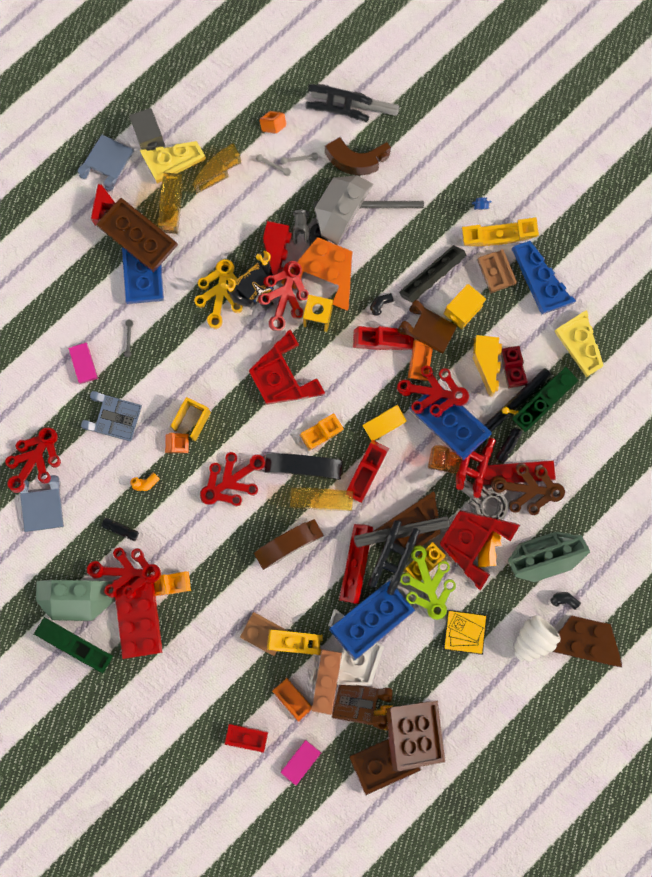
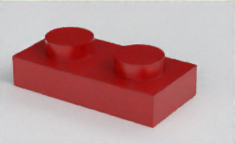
[225,724,268,753]

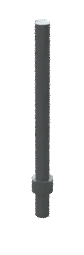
[314,201,424,208]

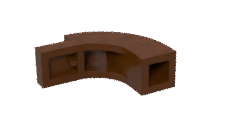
[325,137,391,175]
[254,519,324,570]

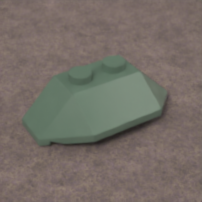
[508,532,590,582]
[36,580,115,621]

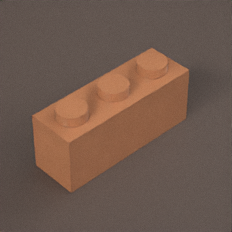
[312,650,342,715]

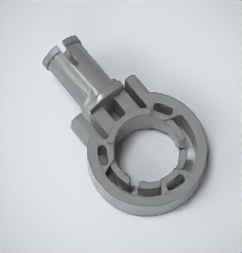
[462,478,508,520]

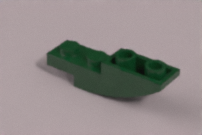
[512,367,579,432]
[34,617,113,674]

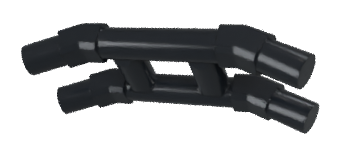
[305,84,373,123]
[368,520,420,595]

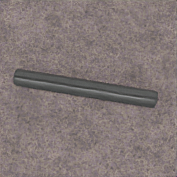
[354,516,450,547]

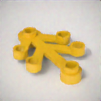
[194,259,243,329]

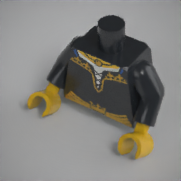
[221,251,274,311]

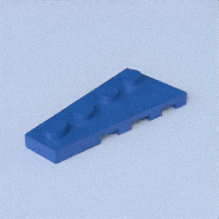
[512,241,576,315]

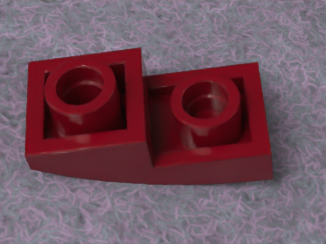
[501,346,527,389]

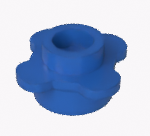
[472,197,492,210]

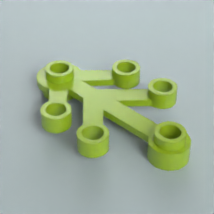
[400,545,456,620]

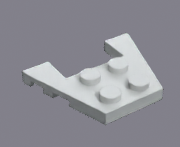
[308,609,384,685]

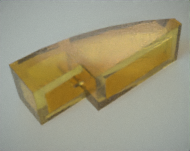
[193,143,241,194]
[158,173,182,234]
[290,488,353,511]

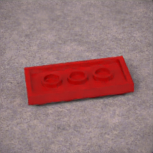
[113,574,163,659]

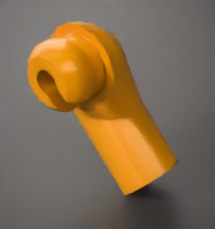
[130,472,160,491]

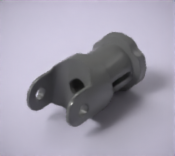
[293,210,309,244]

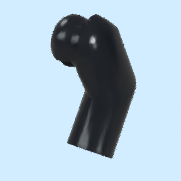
[370,293,393,316]
[551,592,581,610]

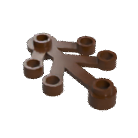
[490,463,565,515]

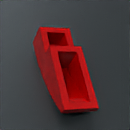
[353,326,414,350]
[344,440,390,503]

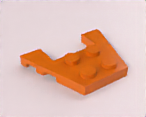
[281,237,353,311]

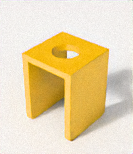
[444,284,486,330]
[303,295,333,332]
[170,397,211,441]

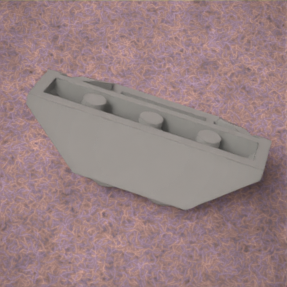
[315,175,373,245]

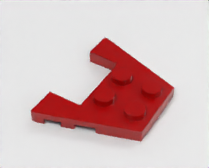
[249,329,325,405]
[440,510,520,590]

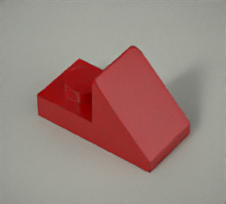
[91,184,115,226]

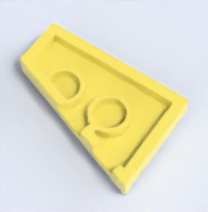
[140,141,206,183]
[554,310,604,377]

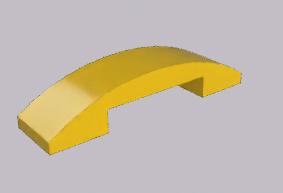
[462,217,539,246]

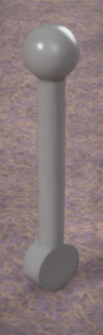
[280,153,318,164]
[256,154,291,176]

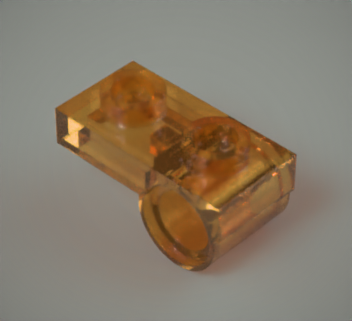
[428,445,462,474]

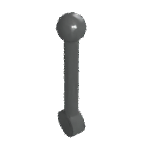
[124,319,133,358]

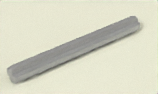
[311,92,399,116]

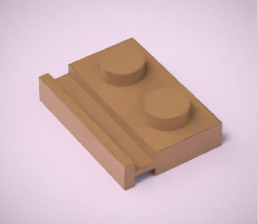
[477,249,517,294]
[240,612,288,656]

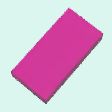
[68,342,98,384]
[280,740,321,785]

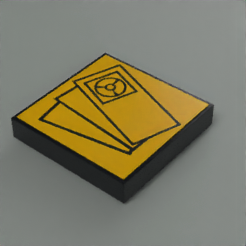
[443,610,487,655]

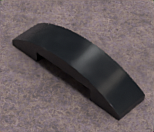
[265,454,343,480]

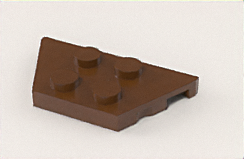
[373,491,441,547]
[553,616,622,668]

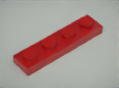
[476,460,556,486]
[339,524,373,604]

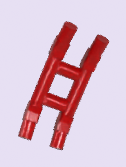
[456,437,496,498]

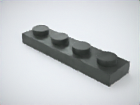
[399,245,467,303]

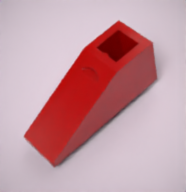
[263,221,292,284]

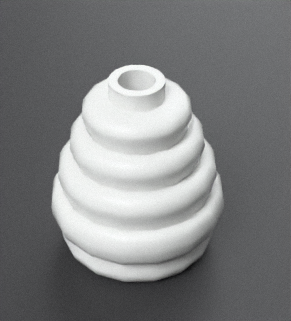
[514,615,561,662]

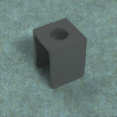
[129,108,165,151]

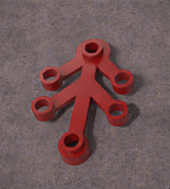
[258,261,309,331]
[397,365,469,417]
[5,428,61,493]
[200,452,265,507]
[87,547,161,599]

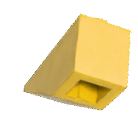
[473,335,502,397]

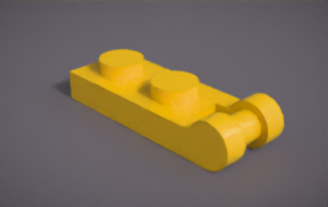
[267,629,323,655]

